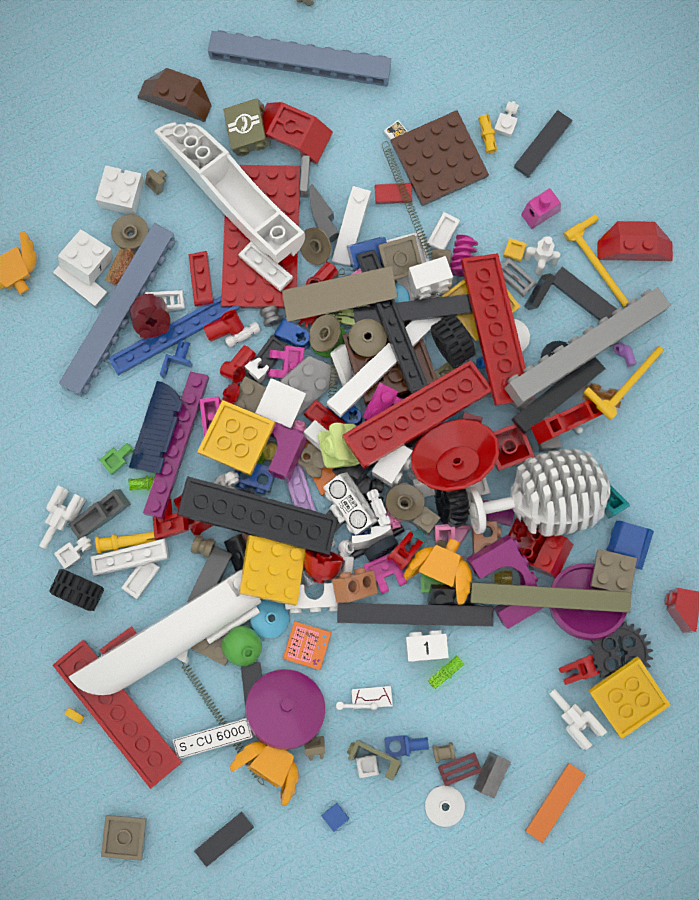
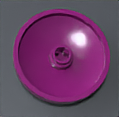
[549,563,627,640]
[245,669,325,750]

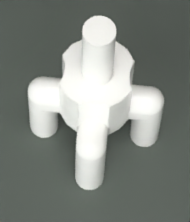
[524,236,561,276]
[39,485,86,549]
[549,689,607,750]

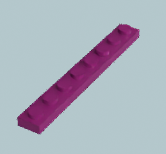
[143,371,209,520]

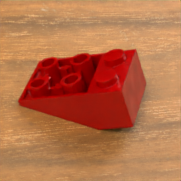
[508,518,574,578]

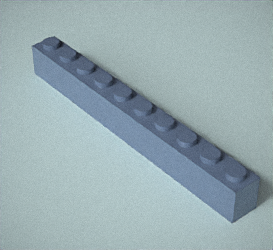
[208,30,391,87]
[59,223,176,397]

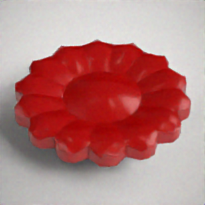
[222,382,240,405]

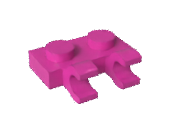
[267,346,304,379]
[362,382,403,420]
[363,554,407,594]

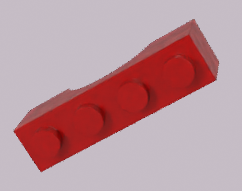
[531,399,603,444]

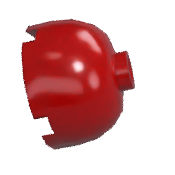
[304,551,343,583]

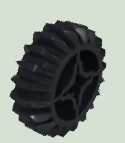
[434,489,470,528]

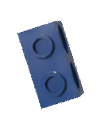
[234,463,275,495]

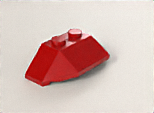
[597,221,673,261]

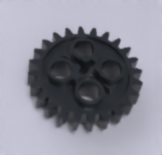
[587,621,653,679]

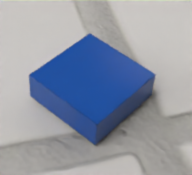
[321,803,349,832]

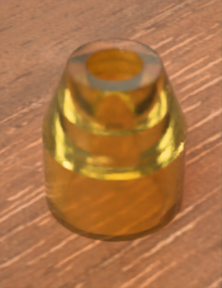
[494,570,513,585]

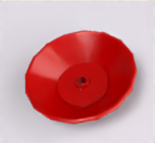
[411,419,499,491]

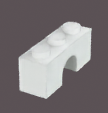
[285,583,345,614]

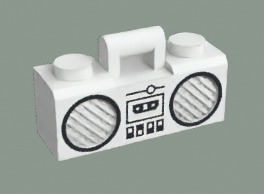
[323,472,379,536]

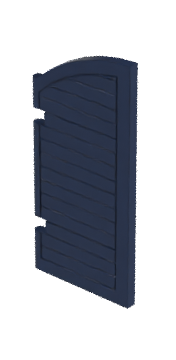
[129,381,183,474]

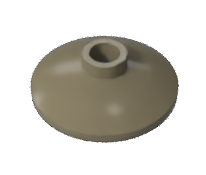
[111,214,149,250]
[300,227,331,265]
[309,315,340,352]
[349,319,387,357]
[386,484,425,521]

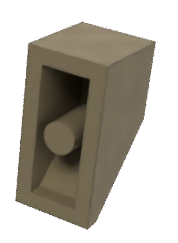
[402,503,440,536]

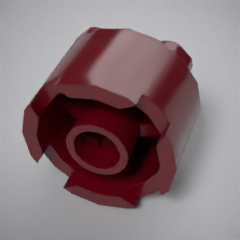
[130,294,170,339]

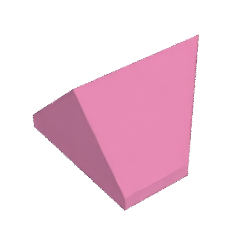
[434,524,472,548]

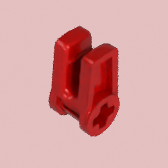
[387,532,423,571]
[558,654,600,685]

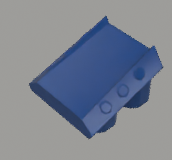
[606,520,654,570]

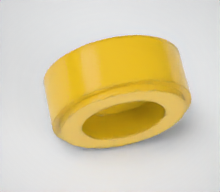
[64,708,84,724]

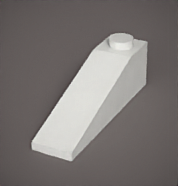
[332,186,371,267]

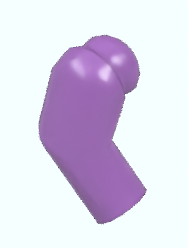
[613,343,636,367]

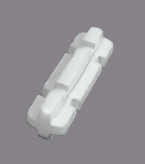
[225,322,261,347]
[367,489,391,527]

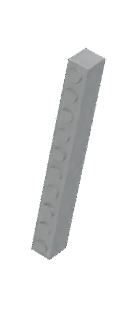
[505,287,671,407]

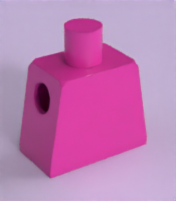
[521,188,561,229]

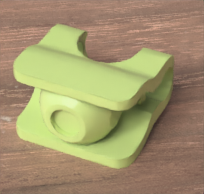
[318,423,360,468]

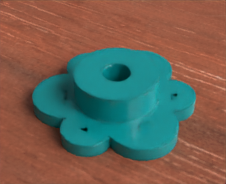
[407,530,427,551]

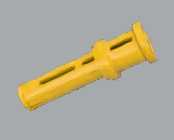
[95,531,156,554]

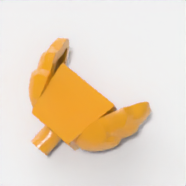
[0,231,37,295]
[403,538,472,605]
[229,741,299,806]

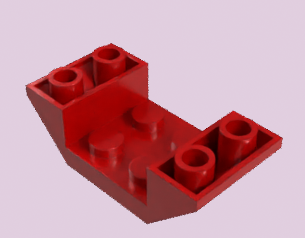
[261,102,333,164]

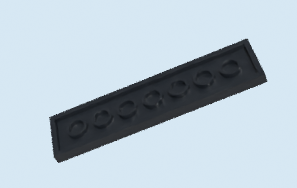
[177,476,338,555]

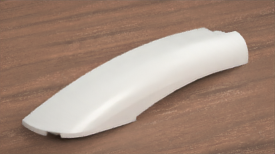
[154,122,305,264]
[69,570,261,695]

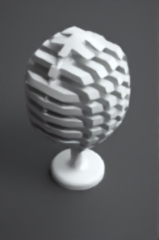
[466,449,610,536]

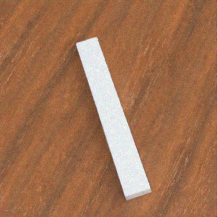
[326,317,444,417]

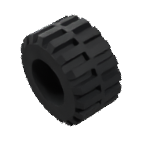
[431,314,476,367]
[49,569,104,611]

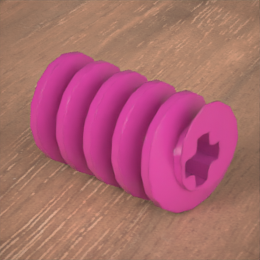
[450,234,478,277]

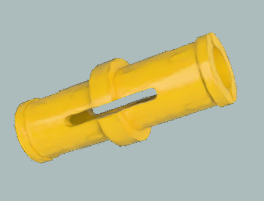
[478,114,498,154]

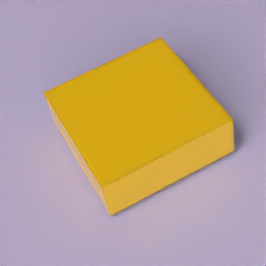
[503,238,527,262]

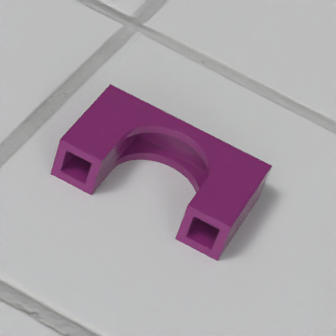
[268,422,307,482]
[466,535,544,629]

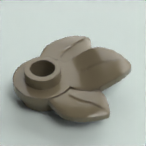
[298,442,326,478]

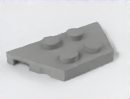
[279,356,340,417]

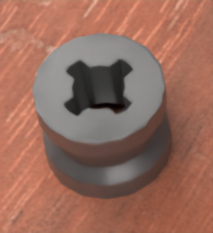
[260,306,282,327]

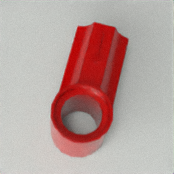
[306,262,339,285]
[203,310,244,342]
[220,345,256,383]

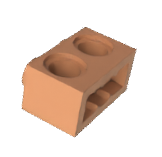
[472,522,501,554]
[332,567,378,603]

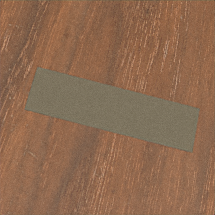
[282,266,397,322]

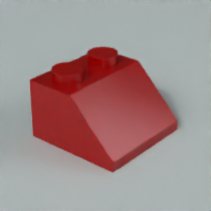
[493,424,535,471]
[665,588,699,633]

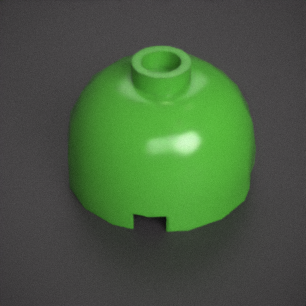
[221,626,262,667]

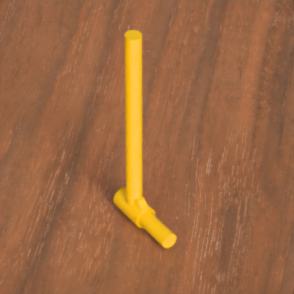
[563,214,629,308]
[583,346,664,420]

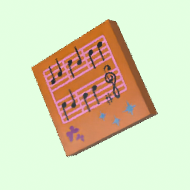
[283,621,332,670]

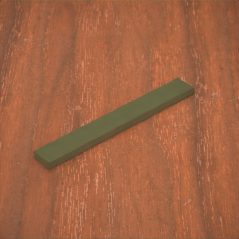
[470,582,631,612]

